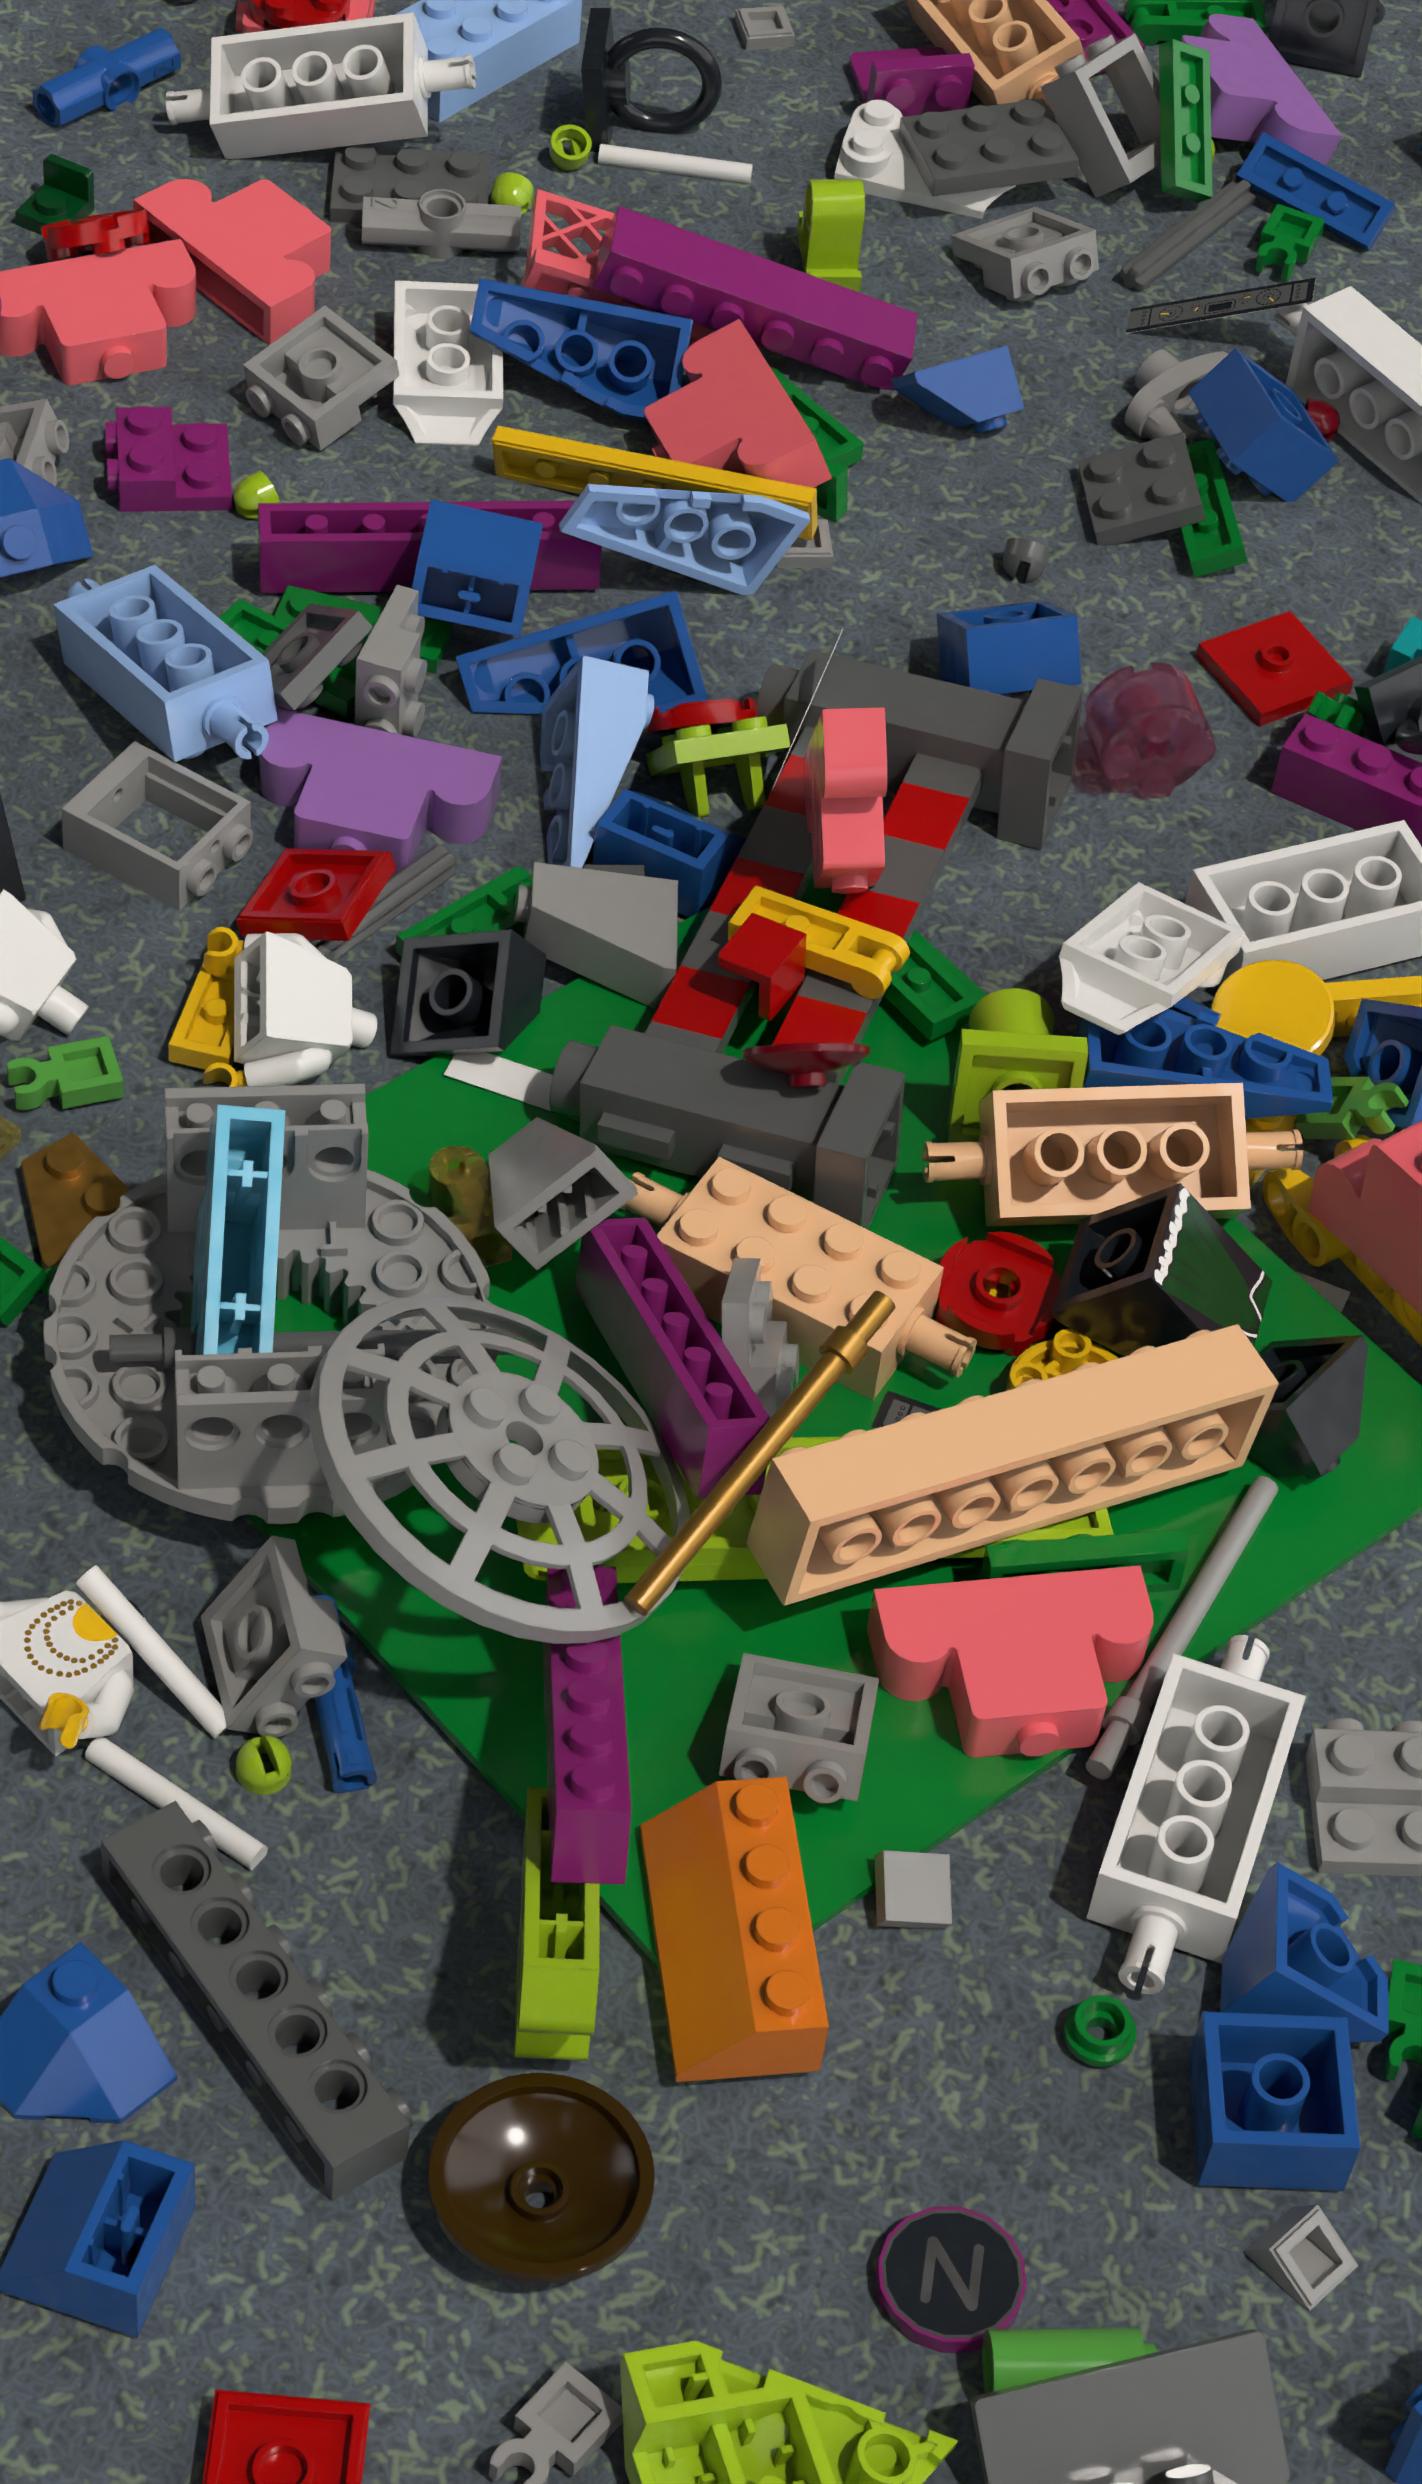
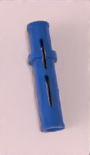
[314,1595,377,1793]

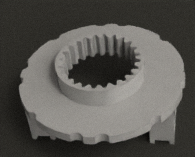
[43,1084,497,1524]

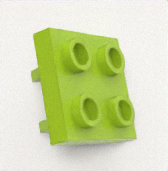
[646,716,790,818]

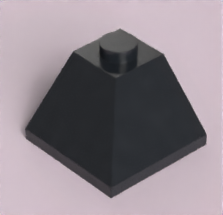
[390,929,546,1058]
[1247,1335,1368,1479]

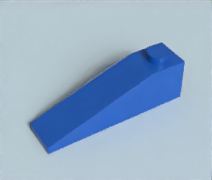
[470,278,693,422]
[455,590,708,714]
[1076,1009,1333,1119]

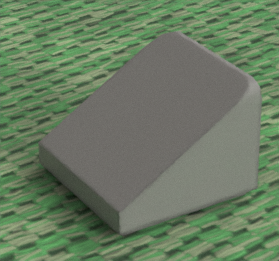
[1244,2204,1358,2311]

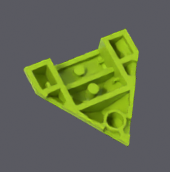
[620,2340,958,2484]

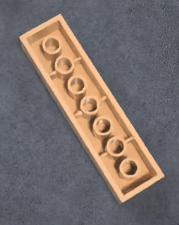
[746,1324,1279,1606]

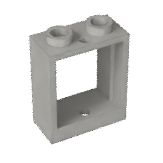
[1041,33,1161,198]
[62,741,253,911]

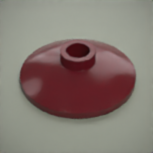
[742,1043,871,1088]

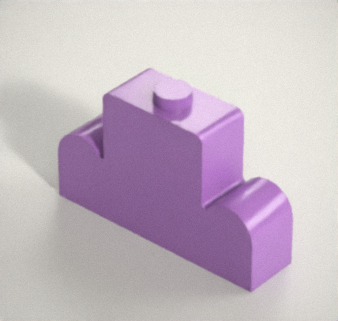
[1180,14,1342,166]
[259,708,502,875]

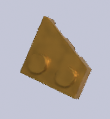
[21,1132,130,1271]

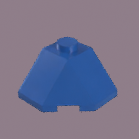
[891,345,1024,433]
[0,458,94,579]
[1344,999,1422,1130]
[1221,1862,1389,2043]
[0,1941,177,2124]

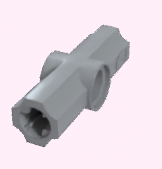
[362,189,522,259]

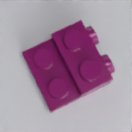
[105,406,232,512]

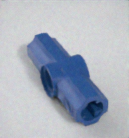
[32,28,181,128]

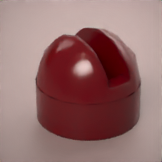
[1305,398,1340,441]

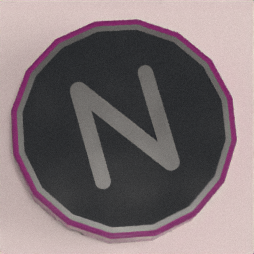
[875,2207,1027,2353]

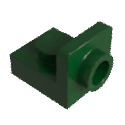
[15,154,95,235]

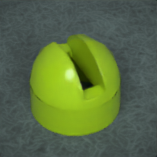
[549,124,592,171]
[490,172,534,216]
[233,470,280,520]
[236,1735,292,1795]

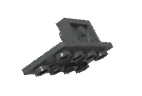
[970,2329,1290,2484]

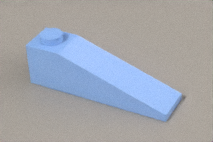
[559,484,811,595]
[540,655,654,868]

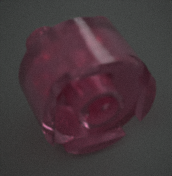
[1083,662,1216,800]

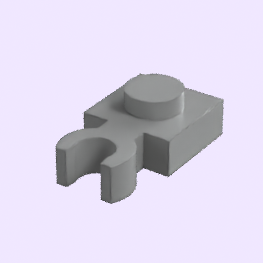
[489,2362,623,2484]

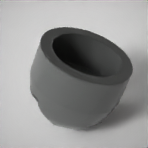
[1003,538,1050,583]

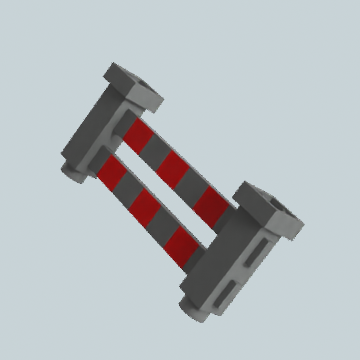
[549,649,1083,1230]

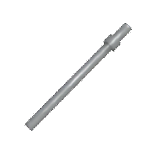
[1086,1476,1278,1780]

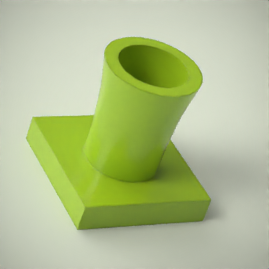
[947,988,1088,1142]

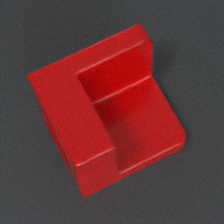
[718,913,807,1021]

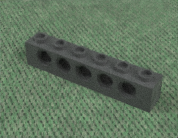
[101,1801,413,2201]

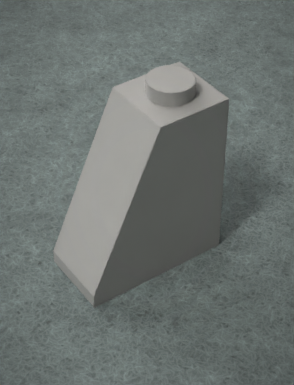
[514,862,678,1009]
[488,1117,638,1270]

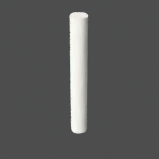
[598,144,753,184]
[76,1565,227,1739]
[85,1737,268,1871]

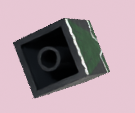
[1050,1183,1273,1356]

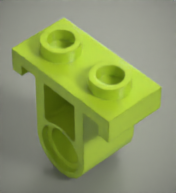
[796,179,865,292]

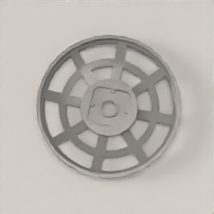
[309,1295,690,1644]

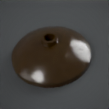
[428,2073,655,2284]

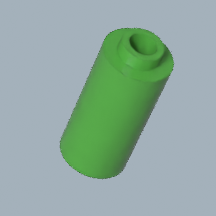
[982,2327,1157,2394]

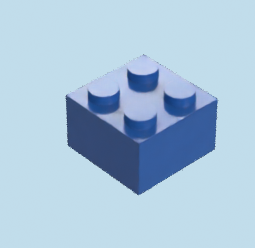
[1188,348,1339,502]
[936,600,1082,697]
[1188,2011,1361,2191]

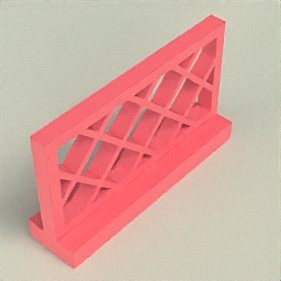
[519,189,715,348]

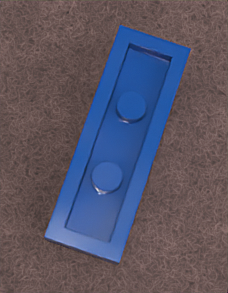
[1237,132,1395,251]

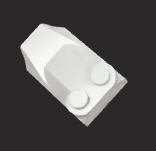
[834,100,1016,219]
[393,281,503,446]
[1059,882,1245,1035]

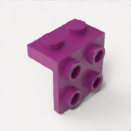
[849,47,975,117]

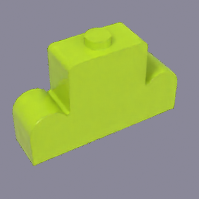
[514,1787,600,2061]

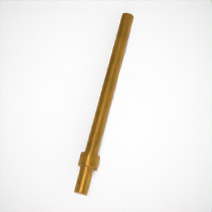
[624,1291,896,1616]

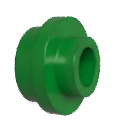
[1063,1995,1137,2067]

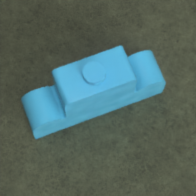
[191,1104,286,1355]

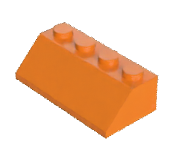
[640,1776,829,2082]

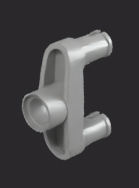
[1124,349,1228,445]

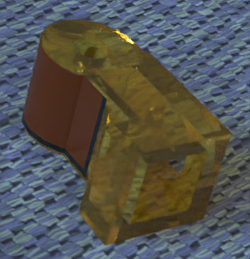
[428,1146,512,1267]

